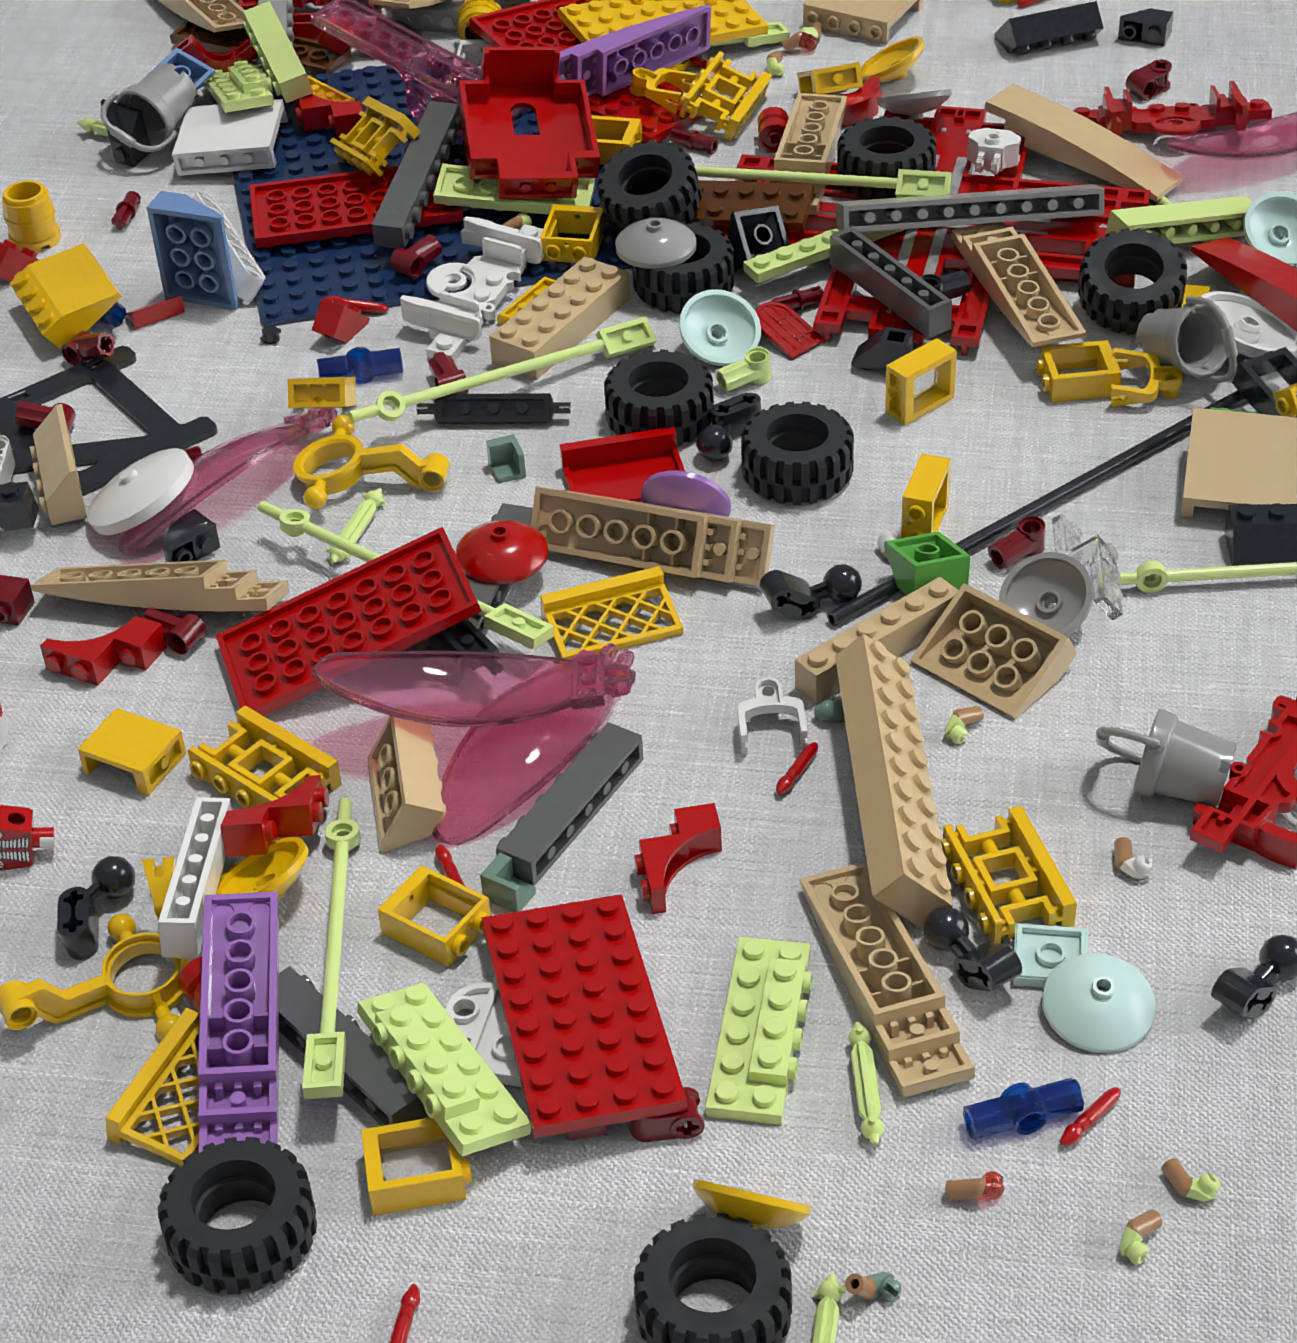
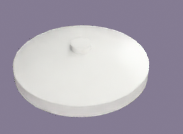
[1201,291,1297,358]
[87,448,194,535]

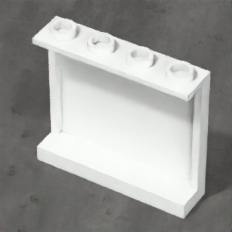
[172,99,288,176]

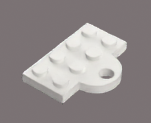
[445,977,522,1087]

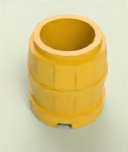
[457,0,502,50]
[2,180,61,253]

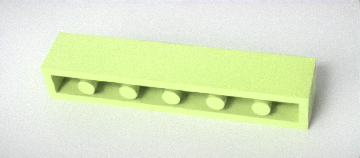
[243,1,313,103]
[1105,196,1253,244]

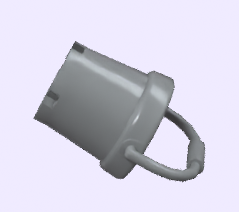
[100,63,197,152]
[1136,296,1238,383]
[1096,709,1237,808]

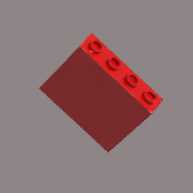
[559,426,685,502]

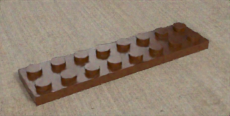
[170,21,352,75]
[605,180,815,230]

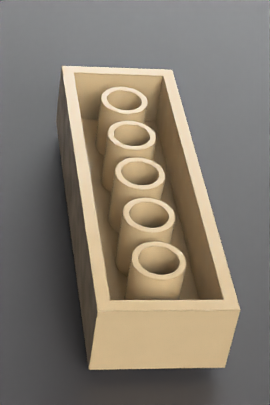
[489,257,630,380]

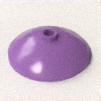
[641,471,731,517]

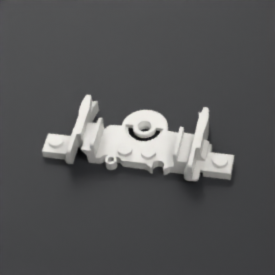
[400,216,544,361]

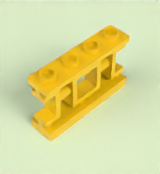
[679,51,772,142]
[330,96,421,177]
[187,705,342,808]
[941,805,1077,944]

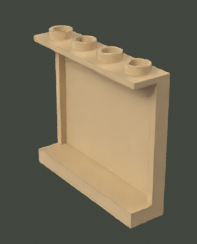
[803,0,923,44]
[1180,408,1297,519]

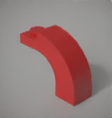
[173,34,258,73]
[812,76,882,127]

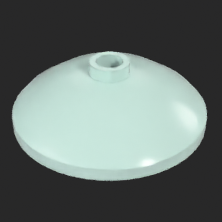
[1243,192,1297,266]
[679,290,761,366]
[1042,953,1156,1054]

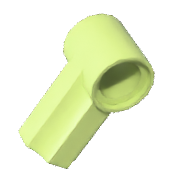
[715,347,771,393]

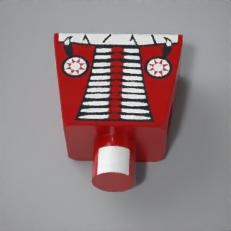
[0,805,55,871]

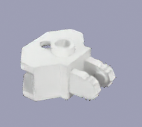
[967,128,1021,174]

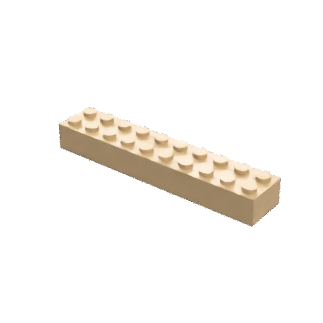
[835,634,953,929]

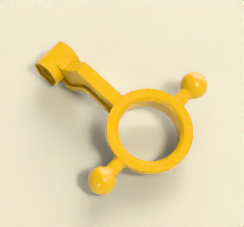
[293,415,450,509]
[0,913,189,1041]

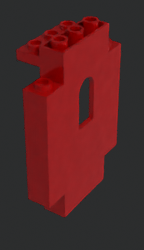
[458,46,600,199]

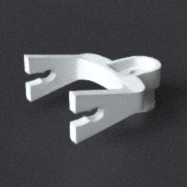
[737,677,808,755]

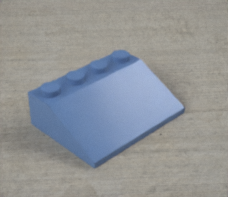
[146,191,239,310]

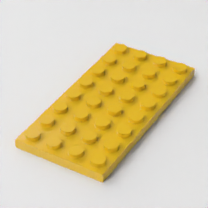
[558,0,769,44]

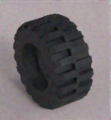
[837,116,937,200]
[597,140,702,233]
[632,222,735,313]
[1078,228,1187,335]
[604,349,714,447]
[741,401,854,505]
[158,1137,317,1295]
[634,1213,792,1343]

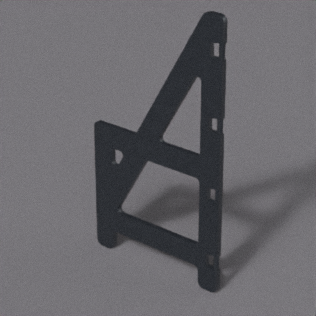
[0,346,218,496]

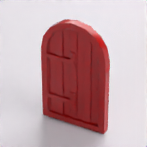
[755,302,825,360]

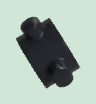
[260,326,282,344]

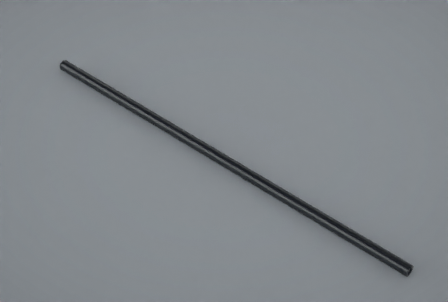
[827,390,1247,626]

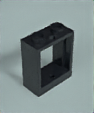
[1232,347,1297,416]

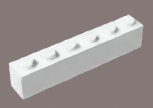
[158,797,231,959]

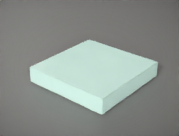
[1012,923,1088,988]

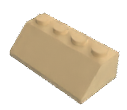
[30,404,87,525]
[368,710,446,852]

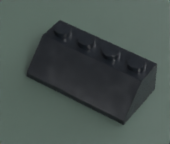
[994,1,1104,55]
[1225,503,1297,566]

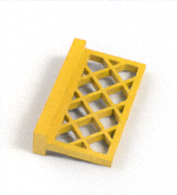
[540,566,684,664]
[105,1007,200,1166]

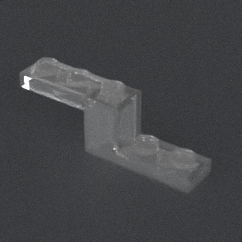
[1052,513,1123,621]

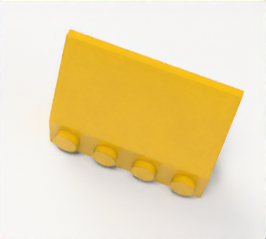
[9,243,122,350]

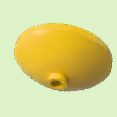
[861,36,925,83]
[216,837,308,900]
[692,1179,812,1230]

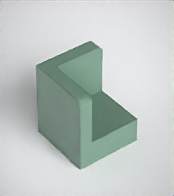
[486,434,526,483]
[480,853,536,912]

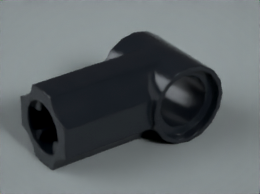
[920,270,971,299]

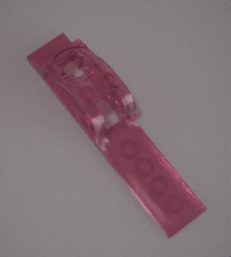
[311,0,531,136]

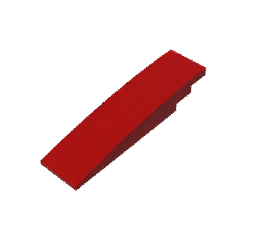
[1190,237,1297,332]

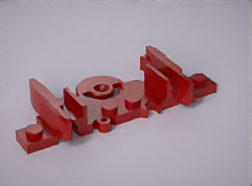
[1074,81,1272,136]
[1189,695,1297,869]

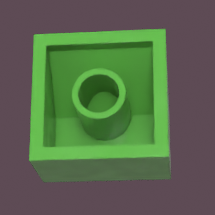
[884,531,970,595]

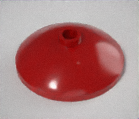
[456,520,548,585]

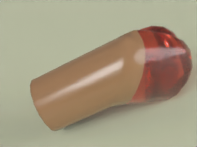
[782,31,818,53]
[945,1171,1005,1200]

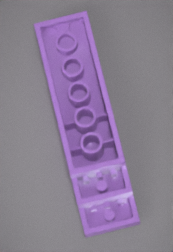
[558,4,711,97]
[198,891,279,1153]

